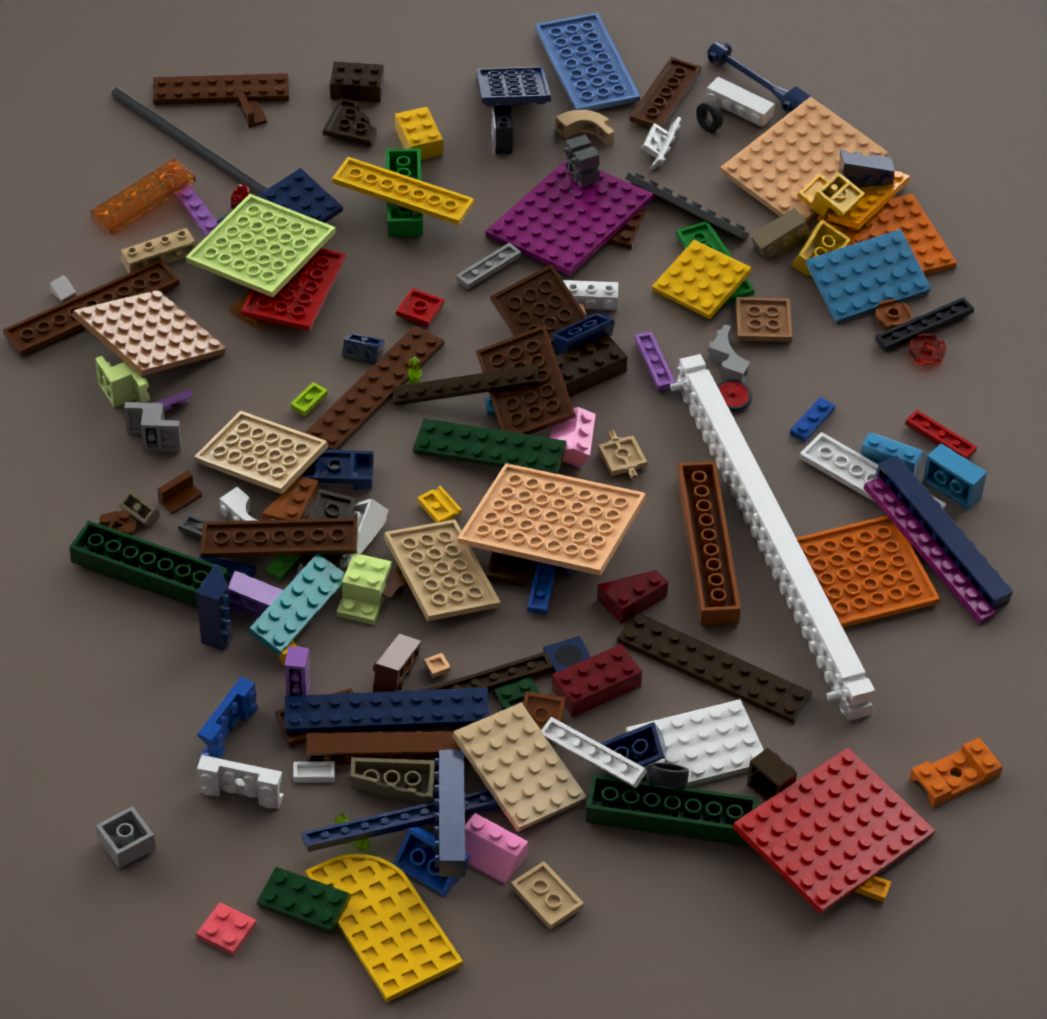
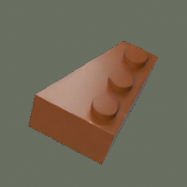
[262,476,318,520]

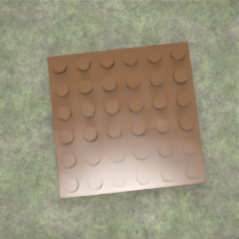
[72,290,226,376]

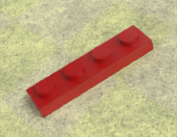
[905,410,977,460]

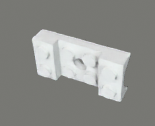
[197,755,284,809]

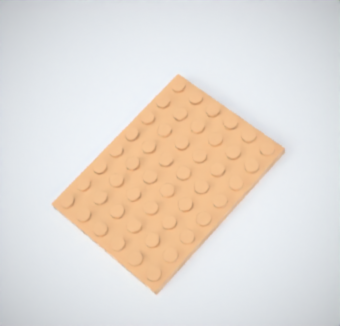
[720,97,888,222]
[457,463,646,576]

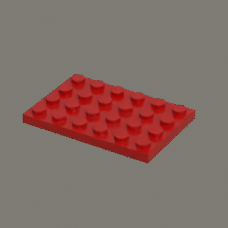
[241,248,346,331]

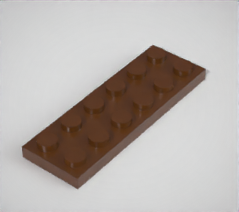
[630,57,702,128]

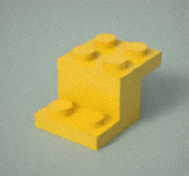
[797,172,865,218]

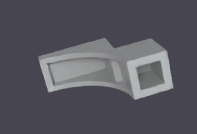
[707,324,750,383]

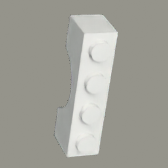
[219,487,275,521]

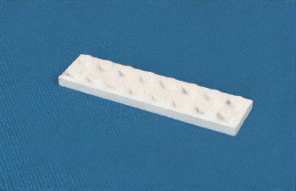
[799,432,947,510]

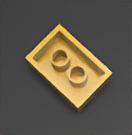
[395,107,443,160]

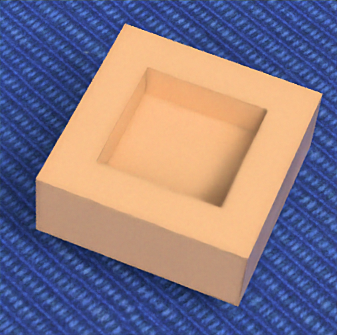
[424,653,451,679]

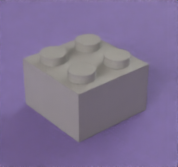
[96,806,156,869]

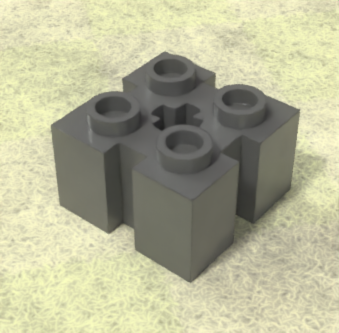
[565,135,600,188]

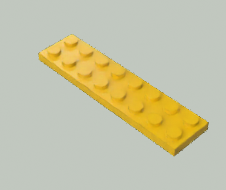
[332,157,474,226]

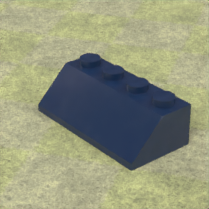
[196,564,233,651]

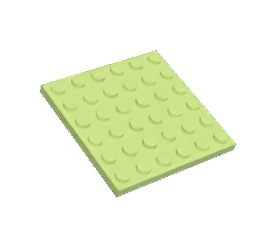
[186,194,336,298]

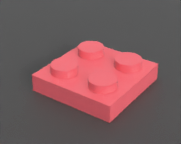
[196,902,256,956]

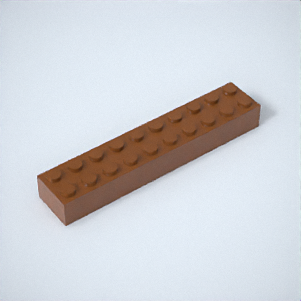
[677,461,741,626]

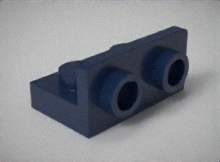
[342,333,385,363]

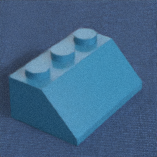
[861,433,926,474]

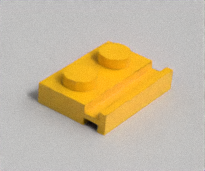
[417,486,462,523]

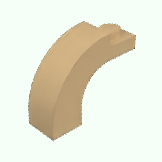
[555,110,614,147]

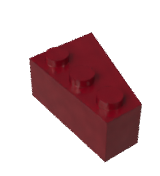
[597,570,668,624]

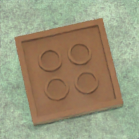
[735,297,792,342]

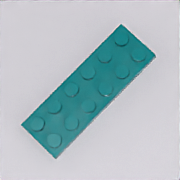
[248,554,345,656]

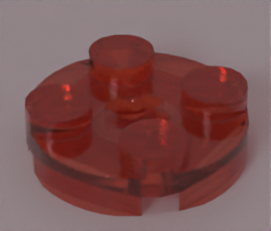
[909,333,946,364]

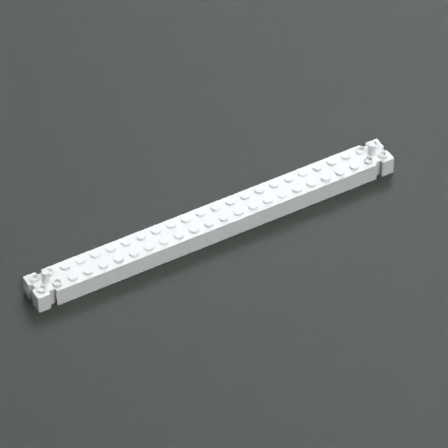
[670,354,875,721]

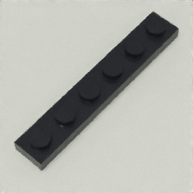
[875,297,974,352]

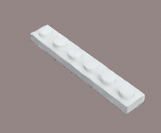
[541,717,647,788]

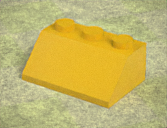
[791,219,850,276]

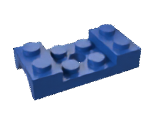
[197,677,258,759]

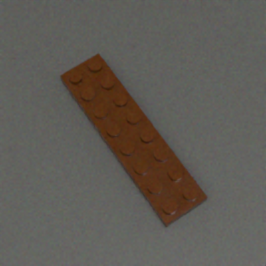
[153,73,289,105]
[200,518,359,558]

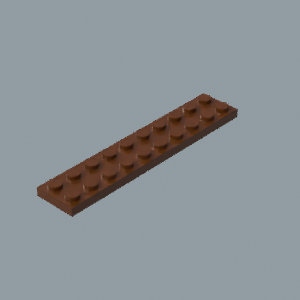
[3,259,180,356]
[305,325,444,450]

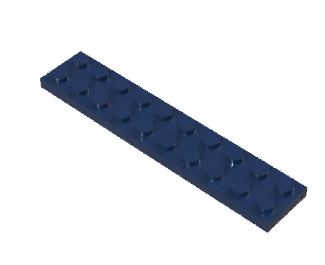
[284,688,489,734]

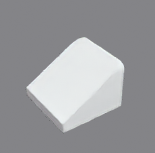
[50,275,76,302]

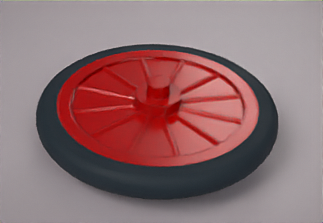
[717,380,752,411]

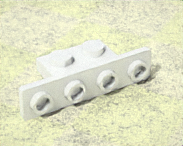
[641,117,681,170]

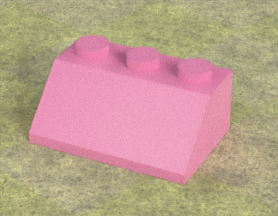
[549,407,596,468]
[465,813,528,885]

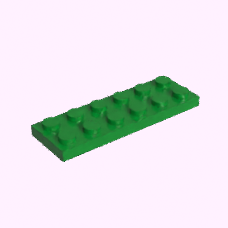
[676,221,755,304]

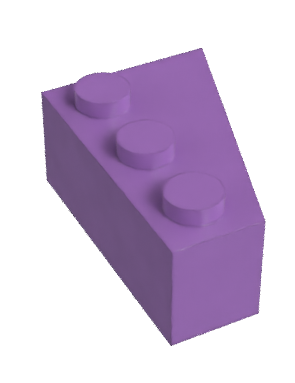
[227,571,283,618]

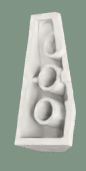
[339,499,389,569]

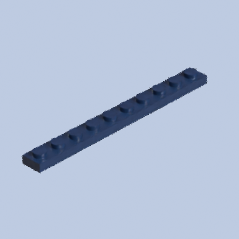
[301,789,500,852]

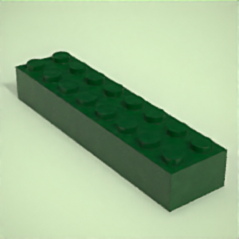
[69,520,229,607]
[586,774,758,846]

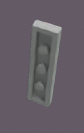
[456,243,521,289]

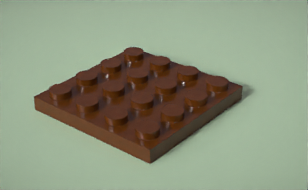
[490,264,587,344]

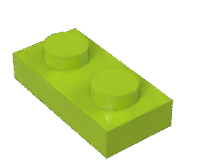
[290,382,328,417]

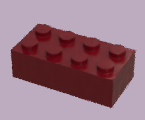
[552,644,642,717]

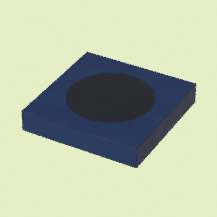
[543,636,591,674]

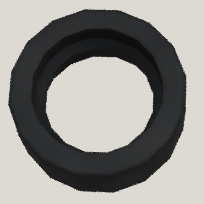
[648,763,689,788]

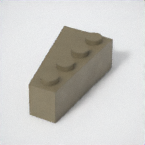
[350,757,435,805]

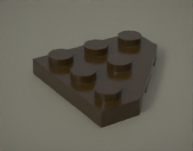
[323,98,377,146]

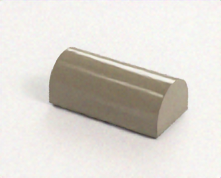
[119,490,160,527]

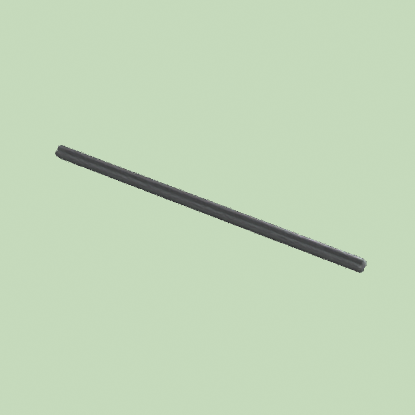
[111,87,268,194]

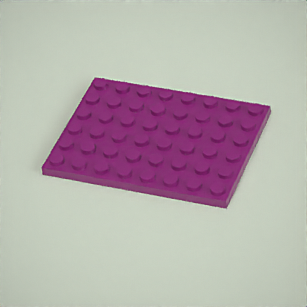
[485,159,653,276]

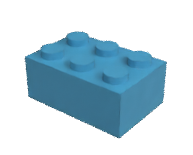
[923,444,987,510]

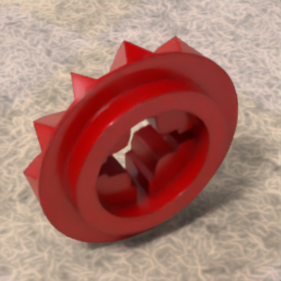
[231,184,250,210]

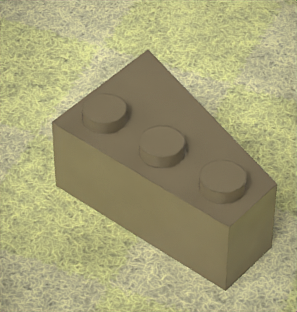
[751,208,810,259]

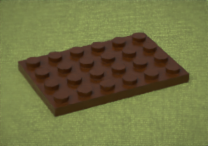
[476,325,576,435]

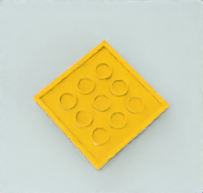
[652,240,752,319]

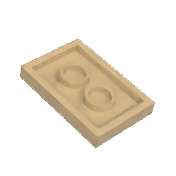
[511,861,584,930]

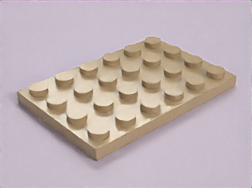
[194,411,329,494]
[383,519,500,621]
[452,703,587,832]

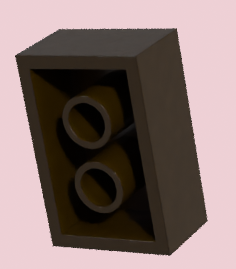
[330,61,384,102]

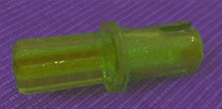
[407,357,422,384]

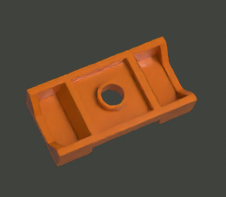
[910,737,1003,808]

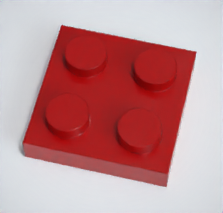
[396,288,445,327]

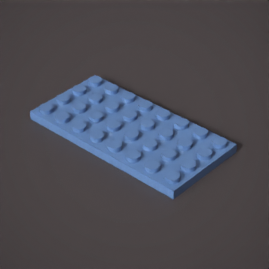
[535,12,640,111]

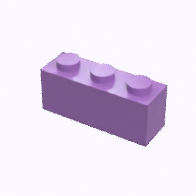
[284,646,311,696]

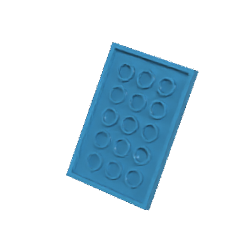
[805,229,931,323]

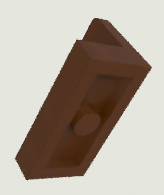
[237,92,267,127]
[157,471,202,514]

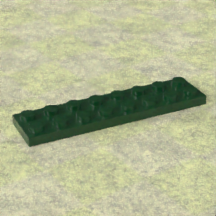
[413,418,567,474]

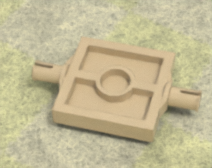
[598,430,647,480]

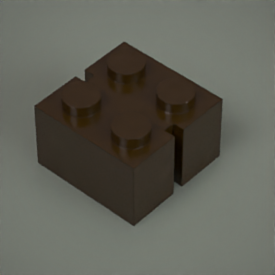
[747,748,797,801]

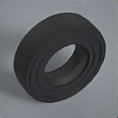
[696,101,723,132]

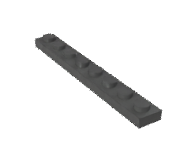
[625,172,750,239]

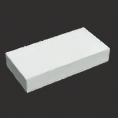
[293,761,335,783]

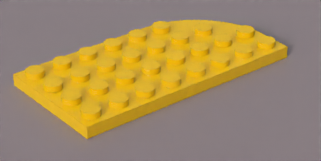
[305,854,463,1003]

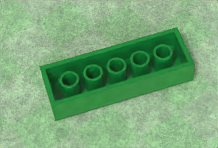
[386,149,423,237]

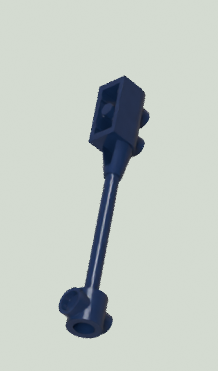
[707,42,821,112]

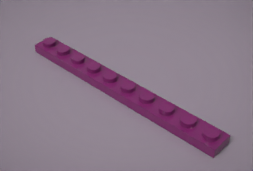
[863,477,996,624]

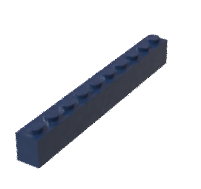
[875,455,1013,610]

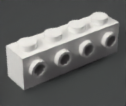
[706,77,775,127]
[563,280,618,310]

